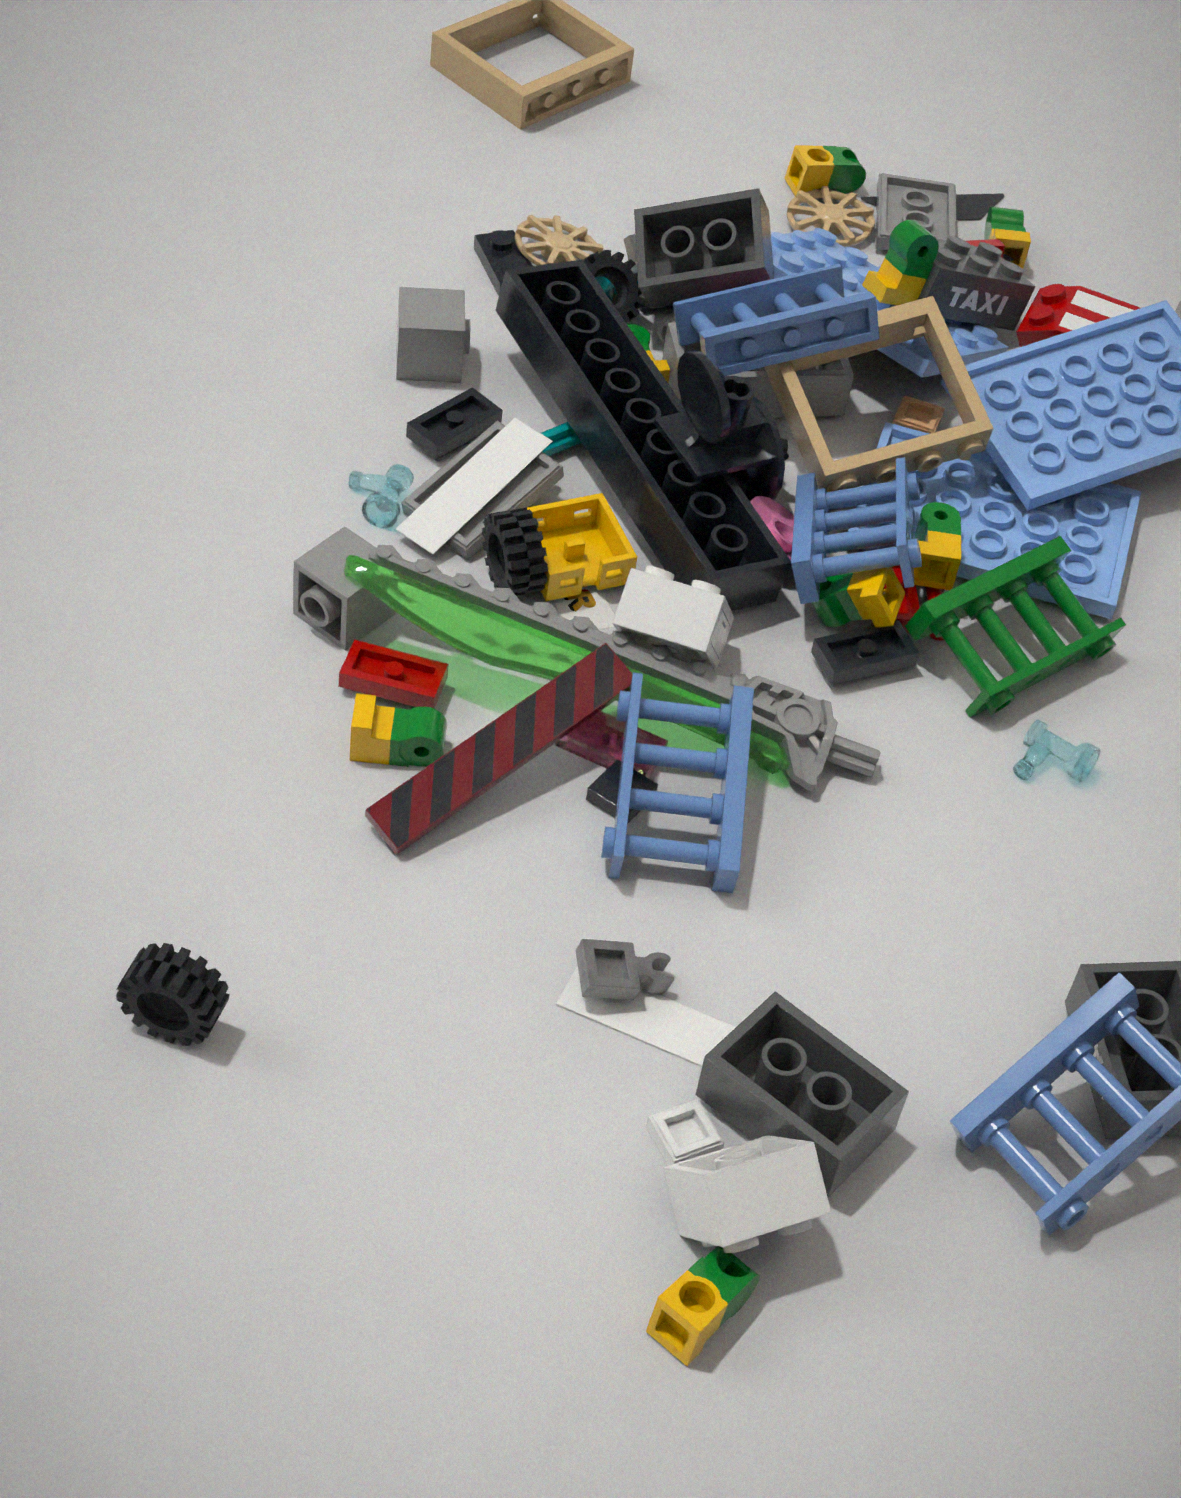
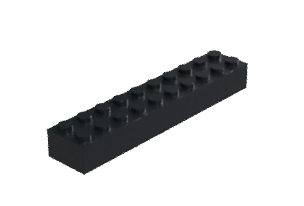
[495,260,791,611]

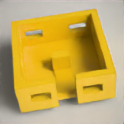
[527,493,638,601]

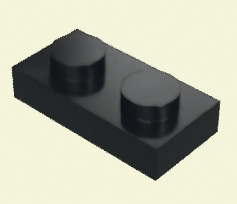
[474,230,533,296]
[406,387,503,460]
[811,620,920,685]

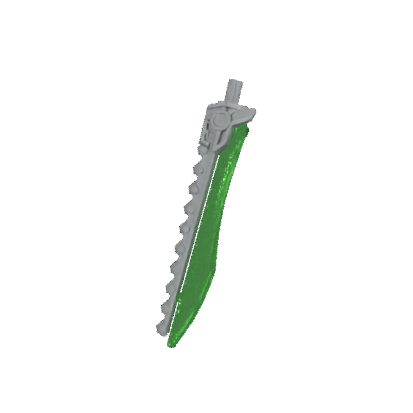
[344,545,881,791]

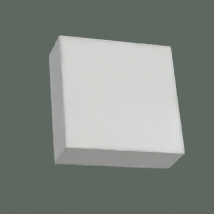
[646,1099,725,1165]

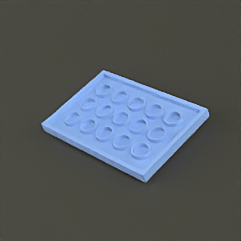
[771,228,1009,378]
[941,300,1181,510]
[848,422,1141,619]

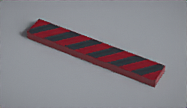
[365,643,633,855]

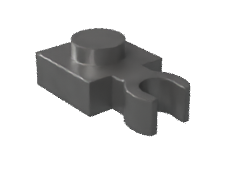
[575,939,674,1000]

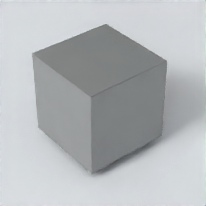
[396,287,471,383]
[293,526,397,650]

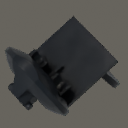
[654,350,789,500]

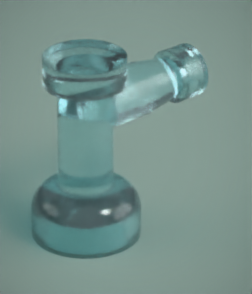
[348,464,414,528]
[1013,719,1101,783]

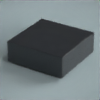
[586,759,658,823]

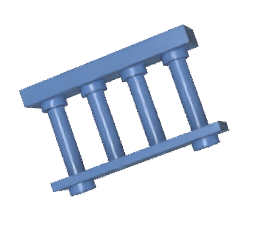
[673,264,880,376]
[791,457,922,604]
[601,672,754,893]
[950,972,1181,1236]

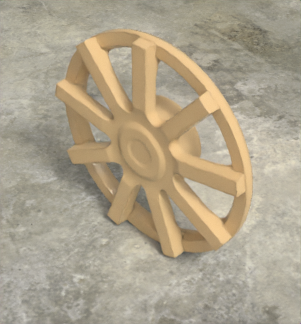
[787,186,875,246]
[515,215,604,266]

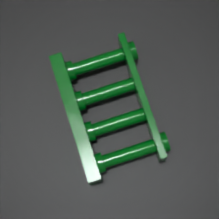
[905,536,1126,718]

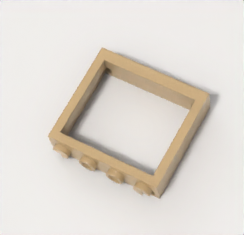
[430,0,634,130]
[765,296,994,492]

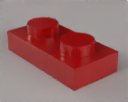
[338,639,449,709]

